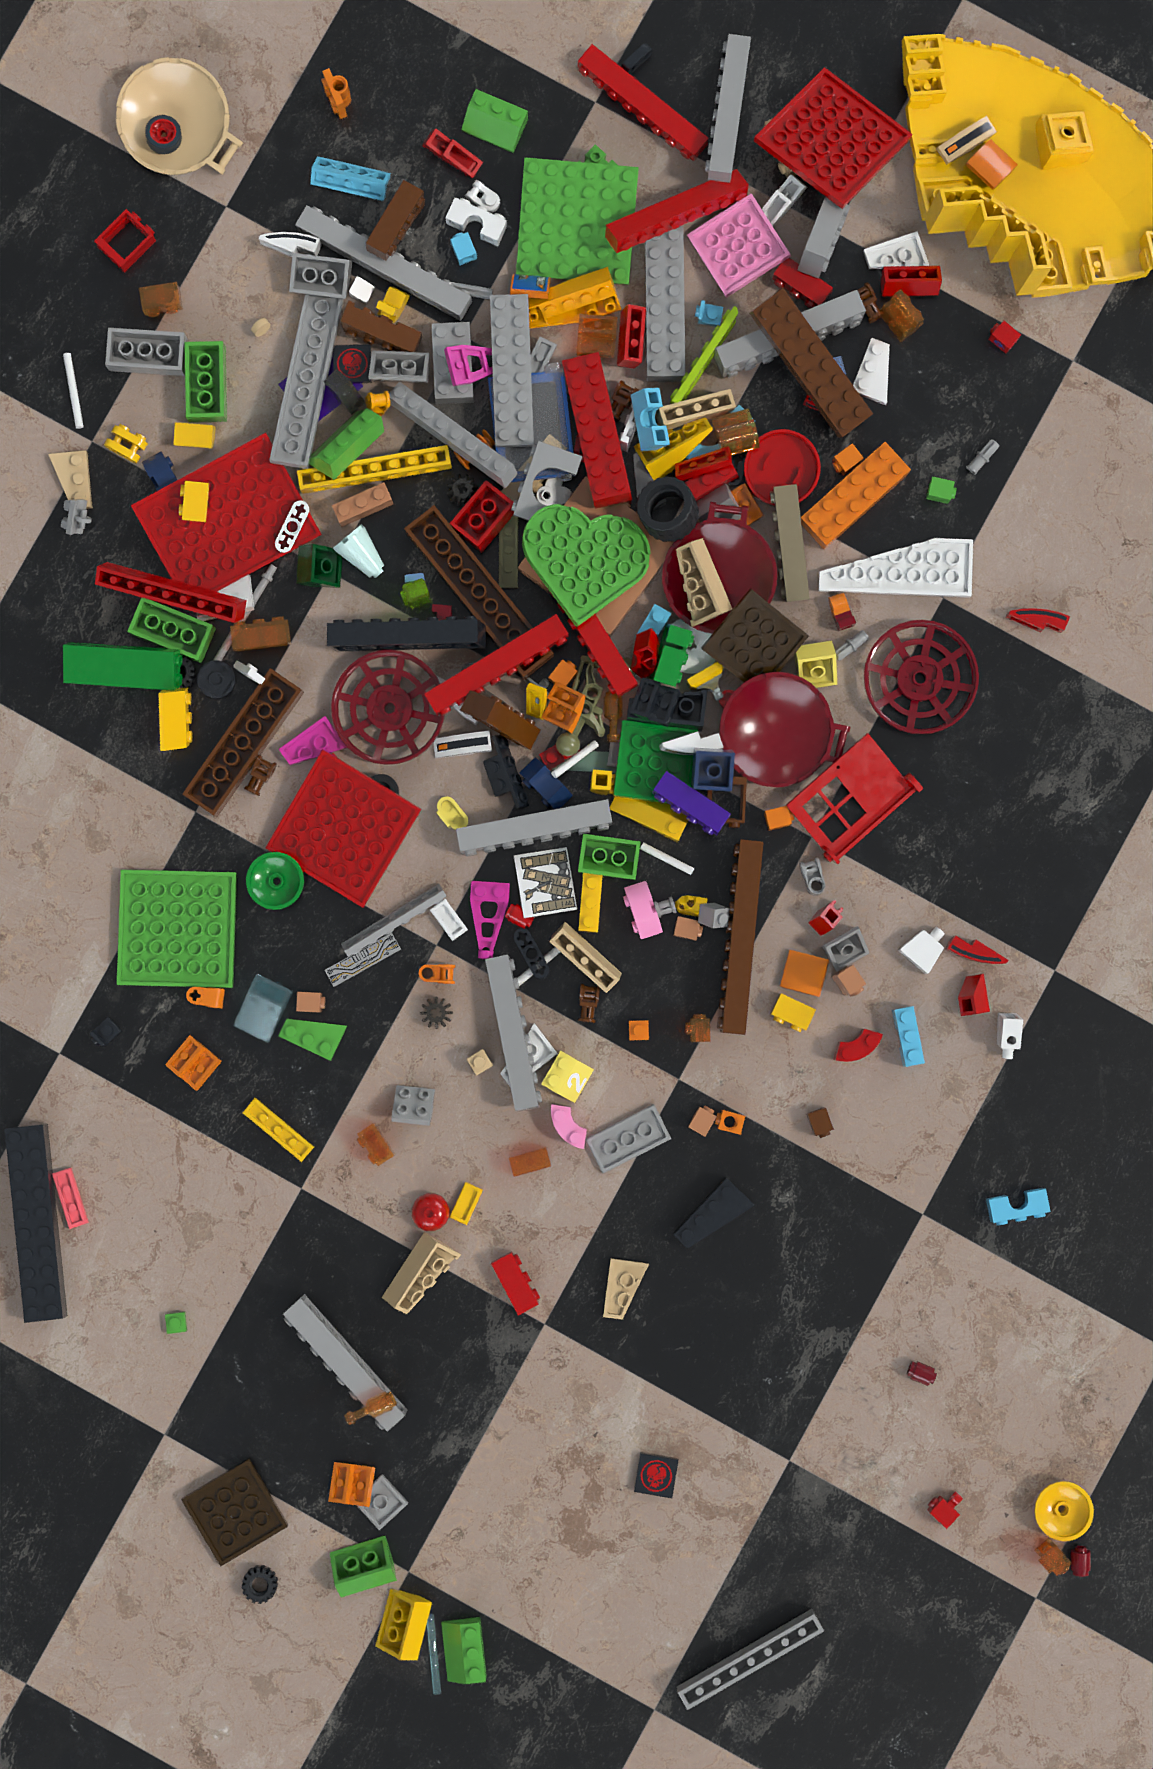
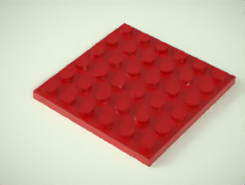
[754,67,913,209]
[265,749,422,908]

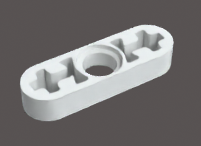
[275,501,309,553]

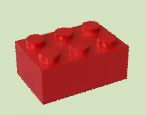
[449,480,515,553]

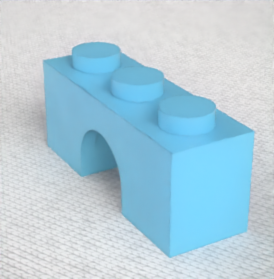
[631,388,670,451]
[892,1006,925,1067]
[986,1188,1051,1225]

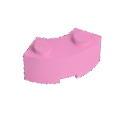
[623,881,663,939]
[551,1104,587,1149]

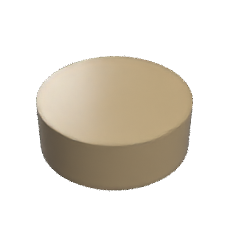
[251,318,271,337]

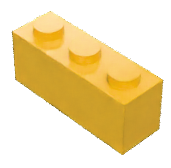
[579,873,602,933]

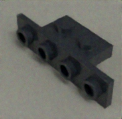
[483,735,529,809]

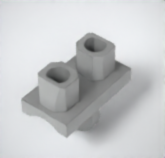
[61,499,92,535]

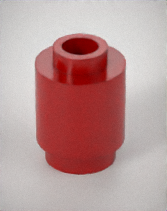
[505,904,535,929]

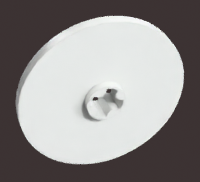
[672,619,716,674]

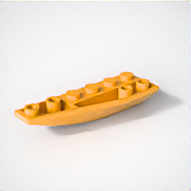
[528,267,622,329]

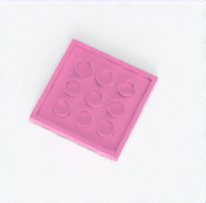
[687,193,791,298]

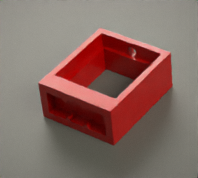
[94,209,156,273]

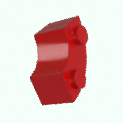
[631,628,660,679]
[833,1029,883,1062]

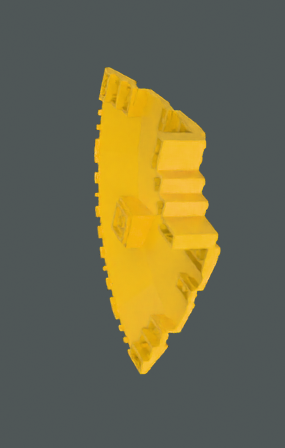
[902,34,1153,298]

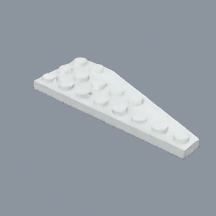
[818,538,973,597]

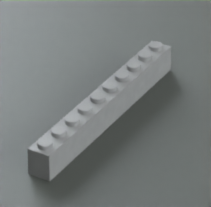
[295,205,472,321]

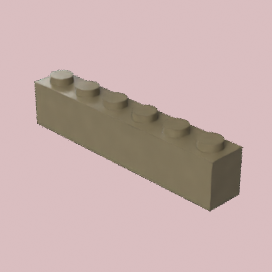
[770,484,810,602]

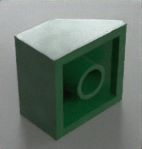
[296,544,342,588]

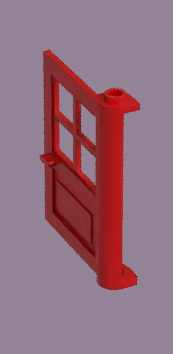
[786,733,923,864]

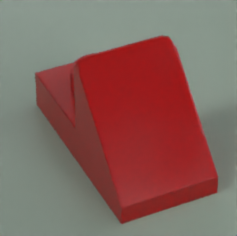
[539,743,580,770]

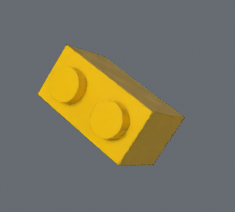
[179,481,209,522]
[770,993,816,1032]

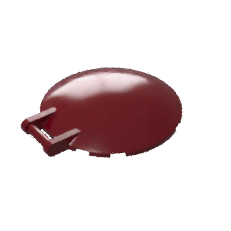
[662,501,777,634]
[719,672,851,787]

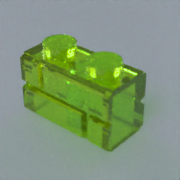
[400,578,431,609]

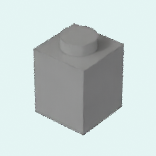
[698,903,730,928]

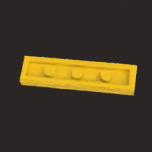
[243,1098,314,1162]

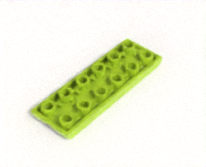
[670,306,738,404]

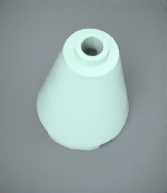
[333,524,384,578]

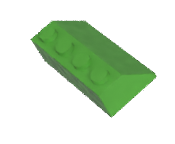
[309,408,385,480]

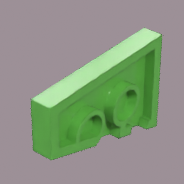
[279,1019,347,1061]

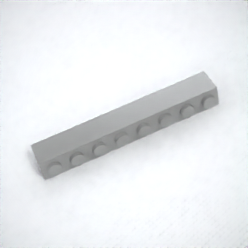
[705,34,751,183]
[389,381,517,488]
[485,955,542,1112]
[677,1609,824,1710]

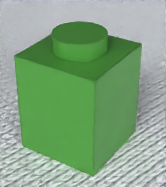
[926,477,957,504]

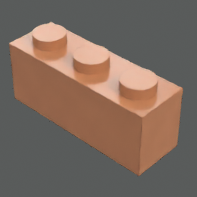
[332,482,393,527]
[831,965,866,997]

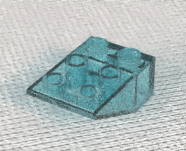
[234,974,294,1043]

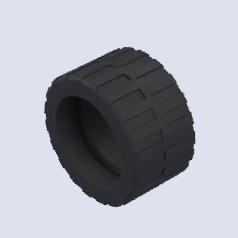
[636,477,699,542]

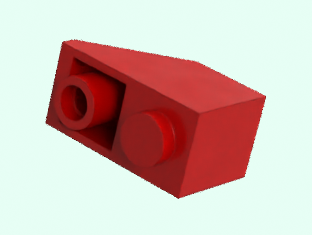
[958,974,990,1016]

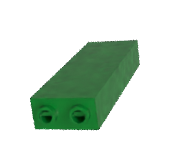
[63,642,182,690]

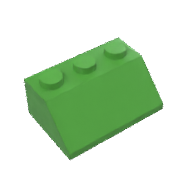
[462,89,528,153]
[578,834,640,880]
[330,1536,397,1598]
[441,1617,487,1684]

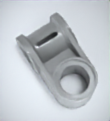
[799,857,825,896]

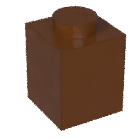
[806,1107,834,1138]

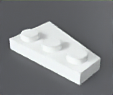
[500,1023,558,1086]

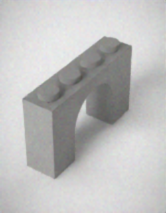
[511,441,582,521]

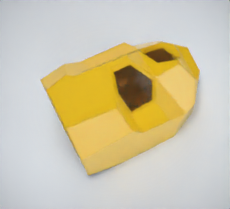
[675,895,707,917]

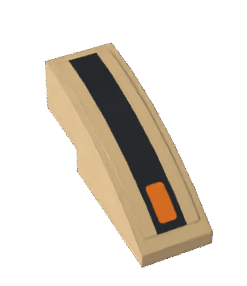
[936,116,997,165]

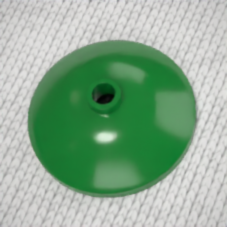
[246,852,304,910]

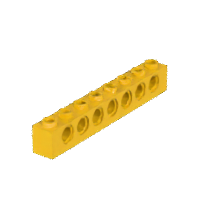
[297,445,452,494]

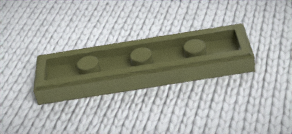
[499,515,518,589]

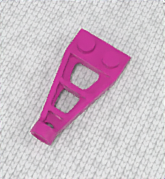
[444,345,493,386]
[470,881,510,959]

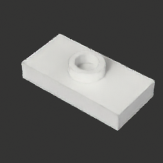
[233,661,265,684]
[430,899,468,941]

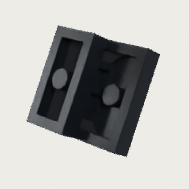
[629,677,681,727]

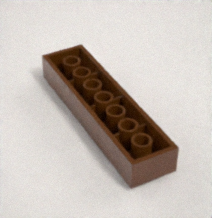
[749,288,873,438]
[183,668,304,818]

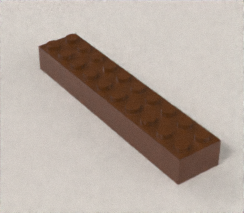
[404,505,554,680]
[717,839,763,1035]

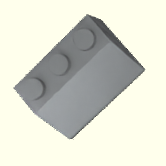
[289,253,352,299]
[369,350,430,383]

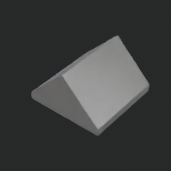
[696,483,741,522]
[822,926,869,972]

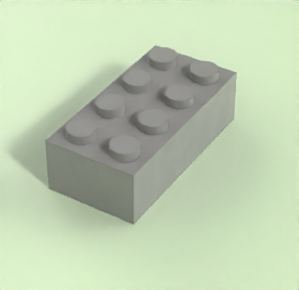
[797,196,850,278]
[432,322,474,404]
[105,328,188,376]

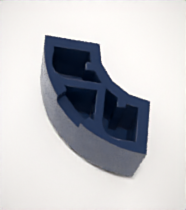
[142,451,178,491]
[519,757,573,810]

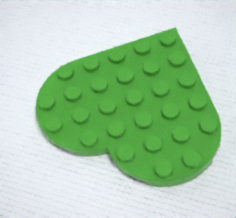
[522,504,651,627]

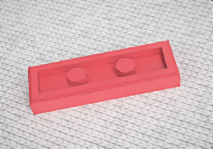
[52,1167,89,1229]

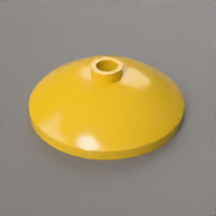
[1034,1481,1094,1541]

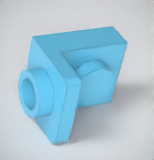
[695,300,723,327]

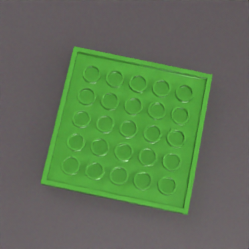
[516,158,639,285]
[117,870,237,988]

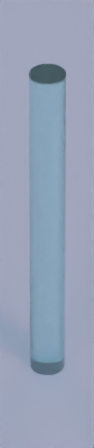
[427,1614,441,1695]

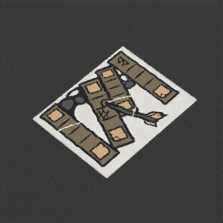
[514,847,577,918]

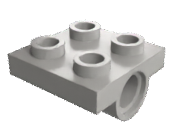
[391,1085,435,1126]

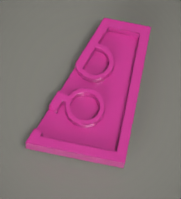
[279,716,347,765]

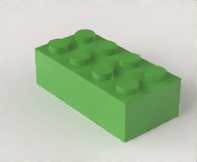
[185,341,227,423]
[127,597,216,664]

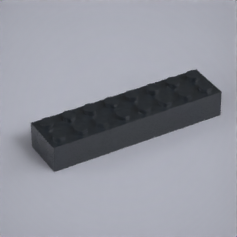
[327,616,486,652]

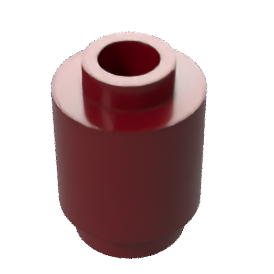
[906,1361,937,1386]
[1071,1546,1091,1577]

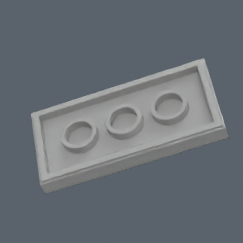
[585,1104,671,1173]

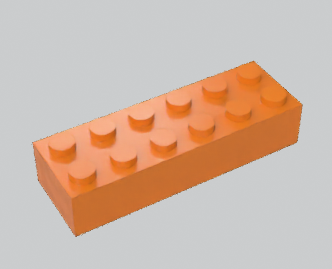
[801,442,911,550]

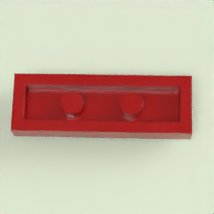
[675,446,732,481]

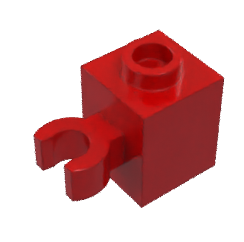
[808,900,843,936]
[927,1491,963,1529]

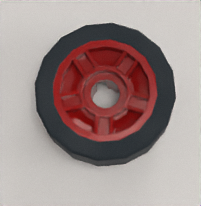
[145,115,182,154]

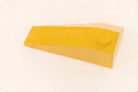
[634,417,713,480]
[610,797,688,842]

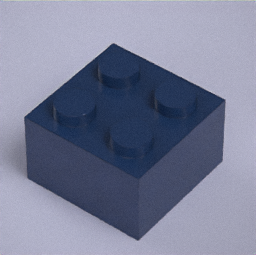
[691,748,735,791]

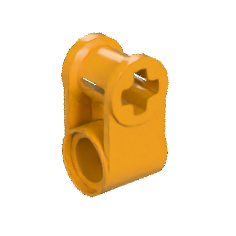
[365,391,390,416]

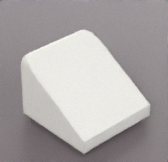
[349,276,375,304]

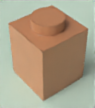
[673,916,703,941]
[296,992,325,1012]
[688,1106,717,1136]

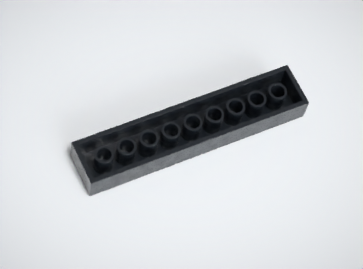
[4,1124,68,1323]

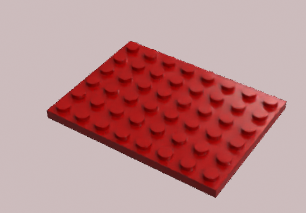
[131,433,322,592]

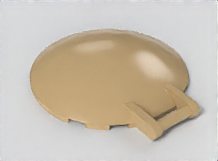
[116,57,243,175]

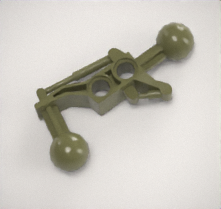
[556,656,636,756]

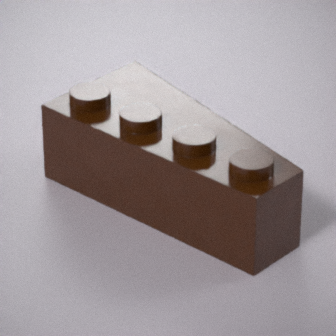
[366,180,425,261]
[341,300,422,352]
[460,690,541,750]

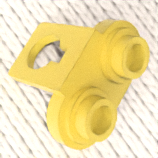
[436,796,468,830]

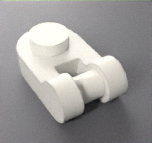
[465,180,500,212]

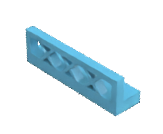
[310,156,391,201]

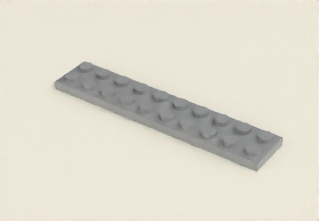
[270,294,344,469]

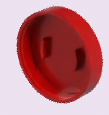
[744,429,821,507]

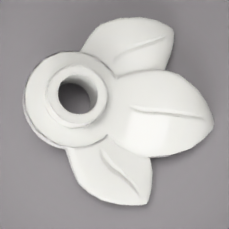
[536,477,573,506]

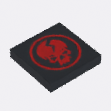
[333,344,372,384]
[634,1452,679,1498]

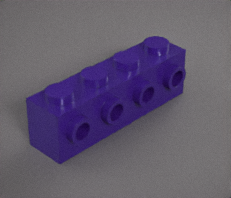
[653,771,731,836]

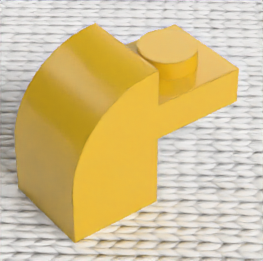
[376,287,410,323]
[590,769,615,795]

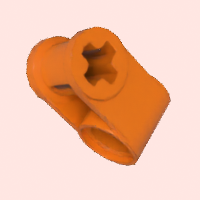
[419,964,456,984]
[186,987,225,1009]

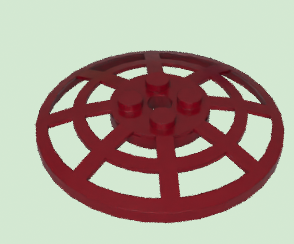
[863,620,979,735]
[331,650,445,765]

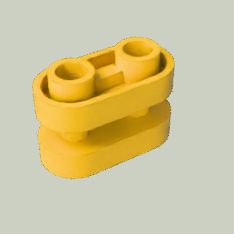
[103,424,148,464]

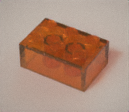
[230,617,291,652]

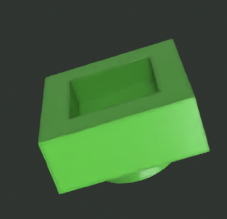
[165,1312,187,1334]

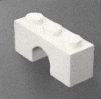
[446,198,507,246]

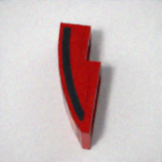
[422,128,483,178]
[1006,608,1070,633]
[945,935,1009,964]

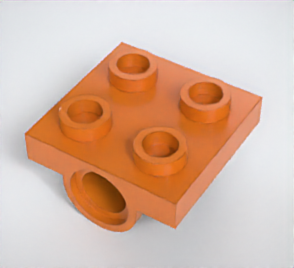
[321,68,351,119]

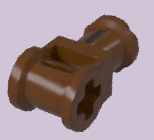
[850,282,884,323]
[611,380,639,421]
[244,755,277,796]
[578,984,600,1023]

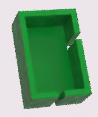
[649,623,694,687]

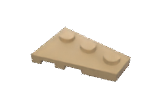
[48,451,92,509]
[603,1258,649,1319]

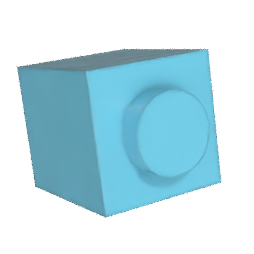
[450,232,477,265]

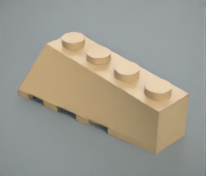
[676,538,732,627]
[382,1232,461,1314]

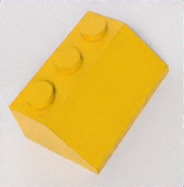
[159,688,192,751]
[376,1589,432,1660]

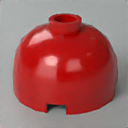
[411,1193,450,1231]

